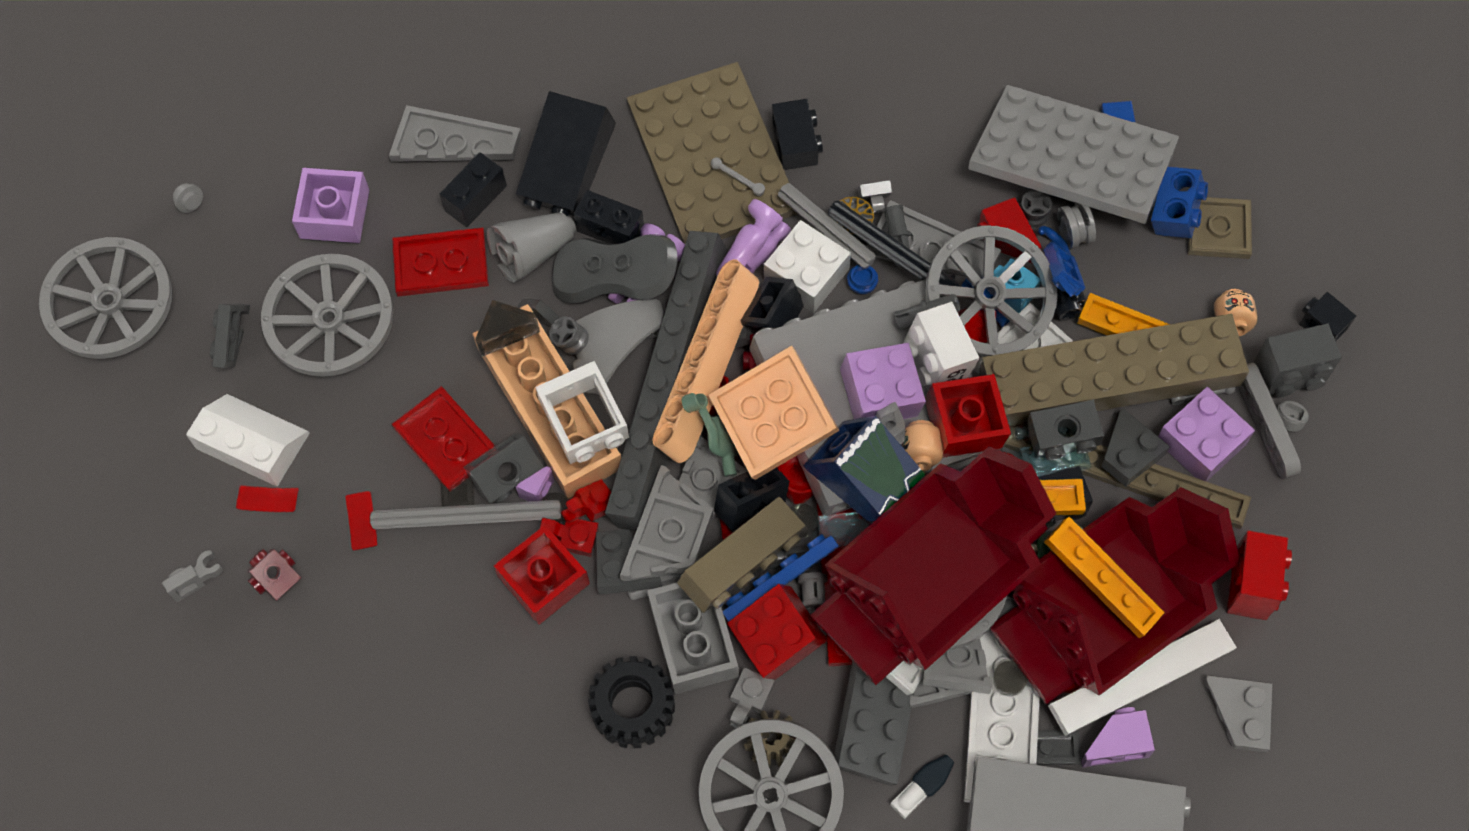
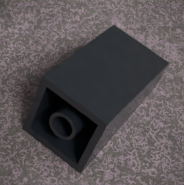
[516,91,616,216]

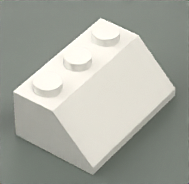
[186,394,310,487]

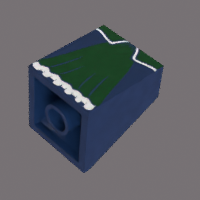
[803,416,925,521]

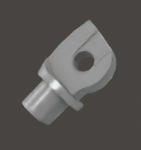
[875,402,906,446]

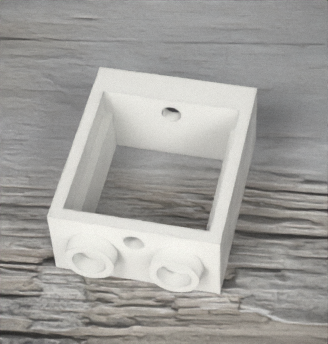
[535,361,629,464]

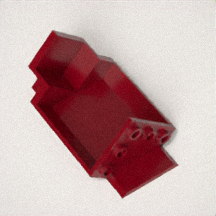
[809,447,1057,685]
[990,487,1240,704]

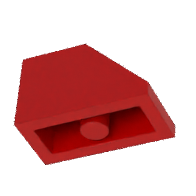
[977,197,1042,264]

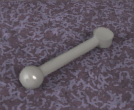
[710,157,765,196]
[1171,387,1235,405]

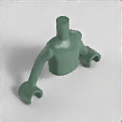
[682,393,739,477]

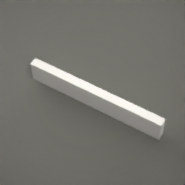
[1048,619,1237,736]

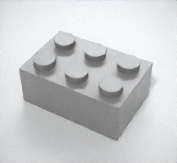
[647,582,739,695]

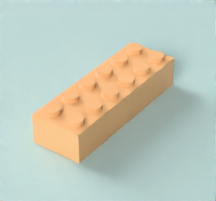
[472,304,621,499]

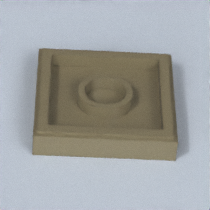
[1188,197,1252,259]

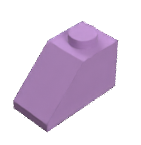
[1081,707,1155,768]

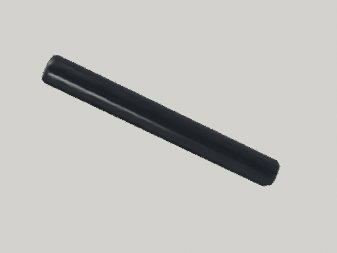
[828,201,959,286]

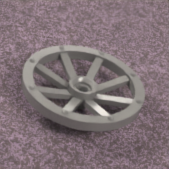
[925,226,1057,357]
[39,237,172,359]
[261,254,394,377]
[699,719,844,831]

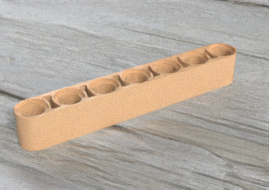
[652,259,759,463]

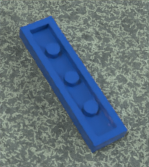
[723,534,840,621]

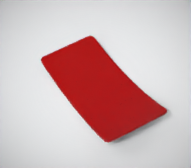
[236,485,299,512]
[345,491,377,550]

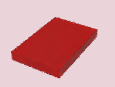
[392,227,489,297]
[392,386,495,493]

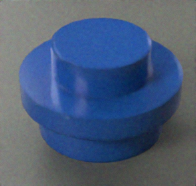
[847,265,878,294]

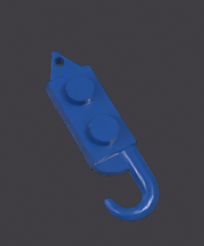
[1038,226,1086,297]

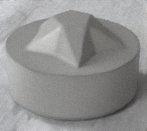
[1277,401,1309,432]

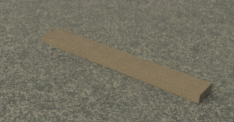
[1004,424,1251,529]

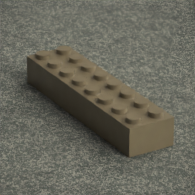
[979,314,1249,427]

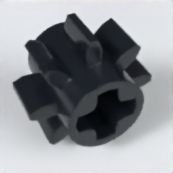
[1054,288,1086,320]

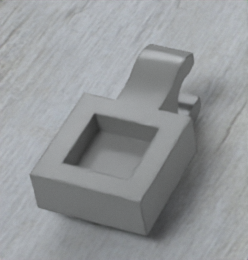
[162,550,223,602]
[730,668,775,728]

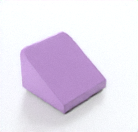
[516,466,555,501]

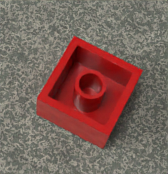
[925,374,1011,458]
[493,525,590,625]
[1227,531,1292,620]
[727,584,828,680]

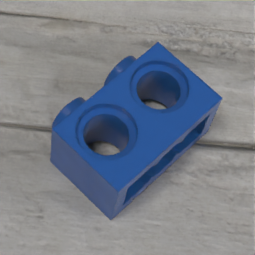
[1151,167,1208,239]

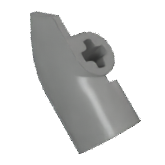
[571,299,665,395]

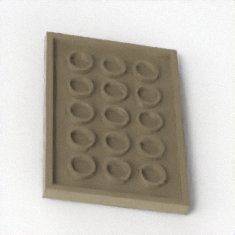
[626,62,798,244]

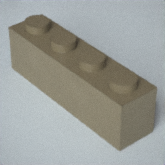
[677,496,806,613]

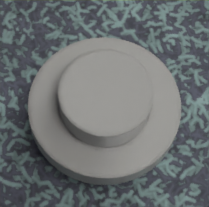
[173,183,203,213]

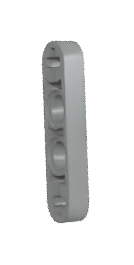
[1239,363,1301,479]

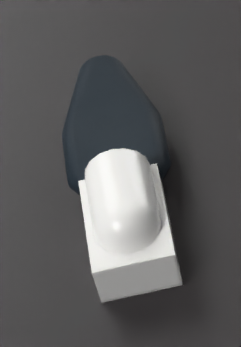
[890,755,955,819]

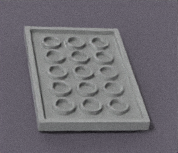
[968,85,1179,224]

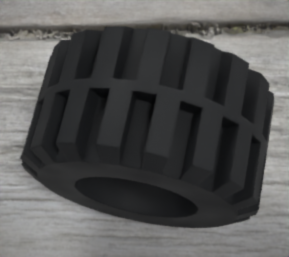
[588,656,675,749]

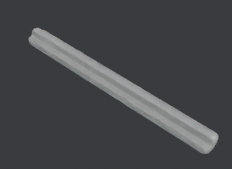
[370,500,562,530]

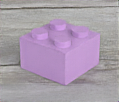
[292,168,369,243]
[840,343,926,419]
[1158,387,1255,482]

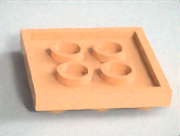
[708,346,840,480]

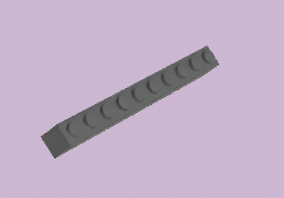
[605,231,728,531]

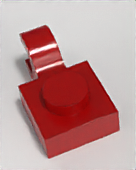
[561,479,611,523]
[539,518,599,557]

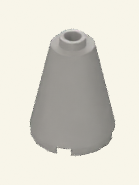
[487,212,576,282]

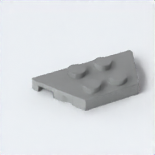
[620,465,713,581]

